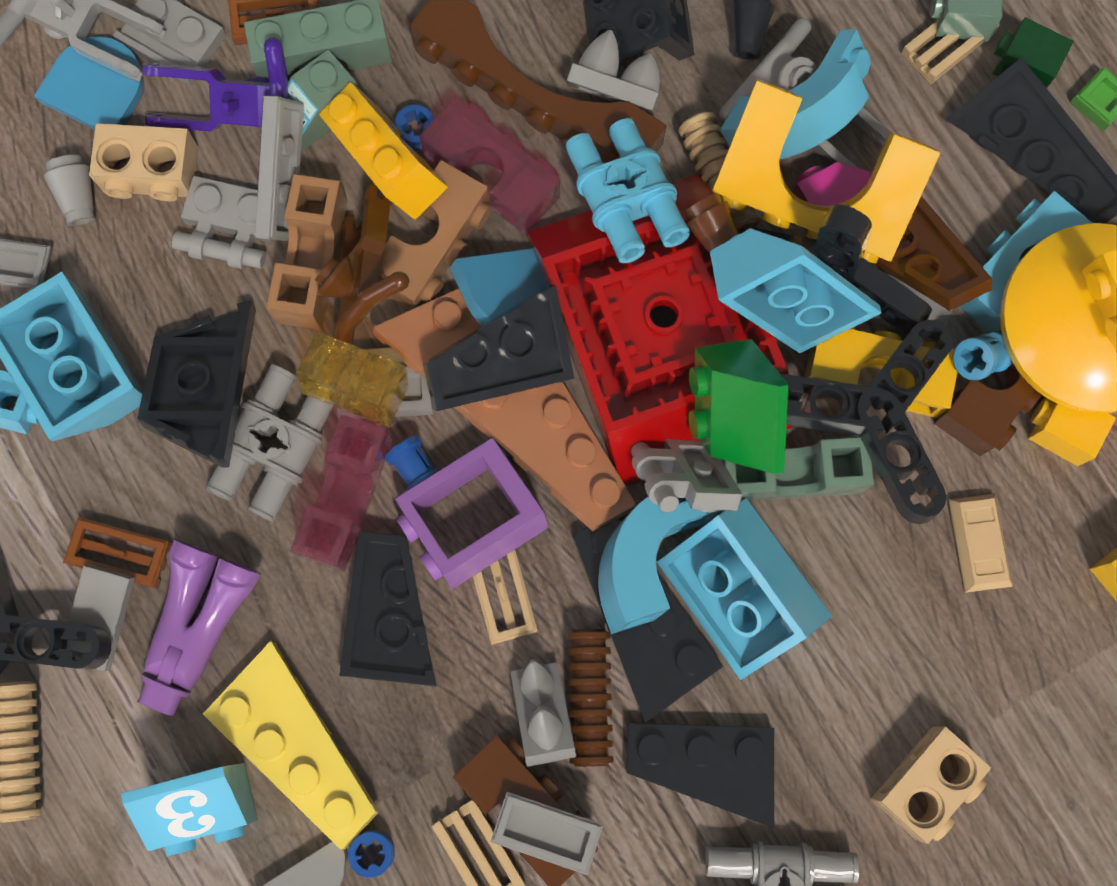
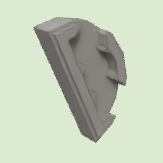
[263,842,348,886]

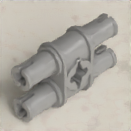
[205,364,337,523]
[705,840,859,886]

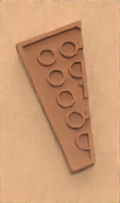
[372,288,637,531]

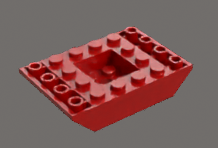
[527,174,794,486]

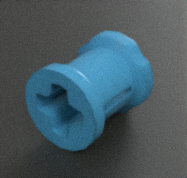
[954,331,1012,381]

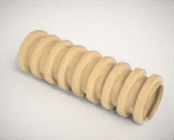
[678,112,762,234]
[0,681,41,823]

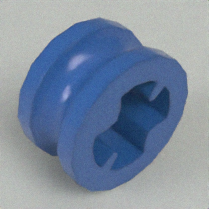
[395,105,436,151]
[348,830,395,878]

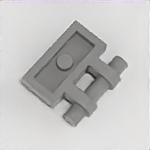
[172,176,273,269]
[631,439,742,513]

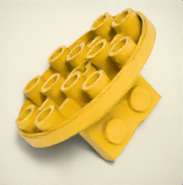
[1000,223,1117,413]

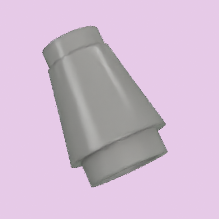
[43,155,95,226]

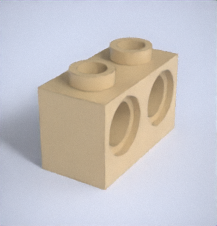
[89,123,198,202]
[871,726,991,844]

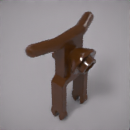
[315,184,410,360]

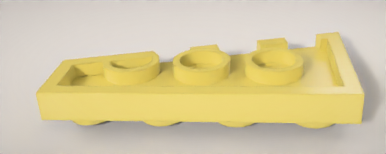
[203,641,379,850]

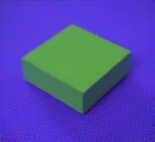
[1070,66,1117,131]

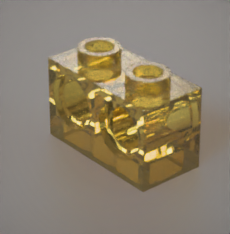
[296,331,408,428]

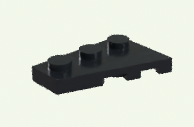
[423,285,575,411]
[339,531,437,687]
[626,723,774,828]

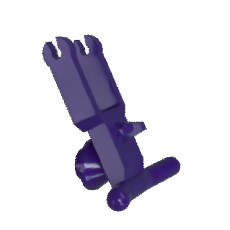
[142,37,288,132]

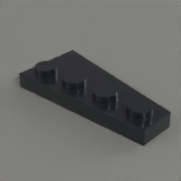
[946,57,1117,224]
[573,518,724,723]

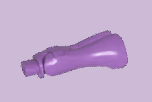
[138,539,261,716]

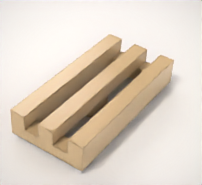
[901,20,1000,84]
[473,550,538,645]
[431,800,526,886]

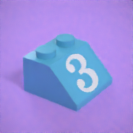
[121,763,258,857]

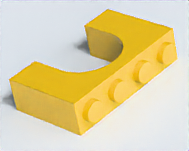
[712,79,941,264]

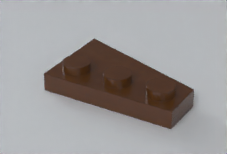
[873,196,992,311]

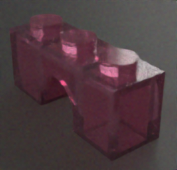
[419,97,561,236]
[290,414,393,573]

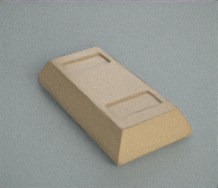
[948,493,1013,593]

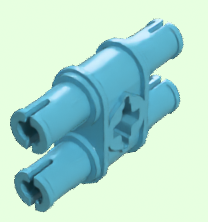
[566,118,689,263]

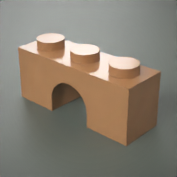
[380,160,492,310]
[266,174,347,330]

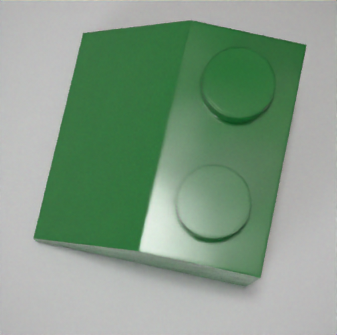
[689,339,788,474]

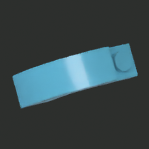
[720,29,871,159]
[598,497,726,634]

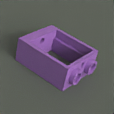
[395,437,549,589]

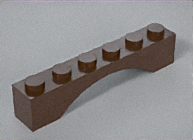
[410,0,667,163]

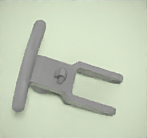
[0,0,166,82]
[719,18,890,168]

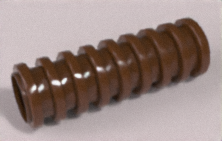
[567,629,613,767]

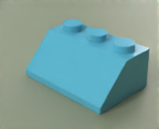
[710,228,882,353]
[0,272,143,442]
[657,498,833,680]

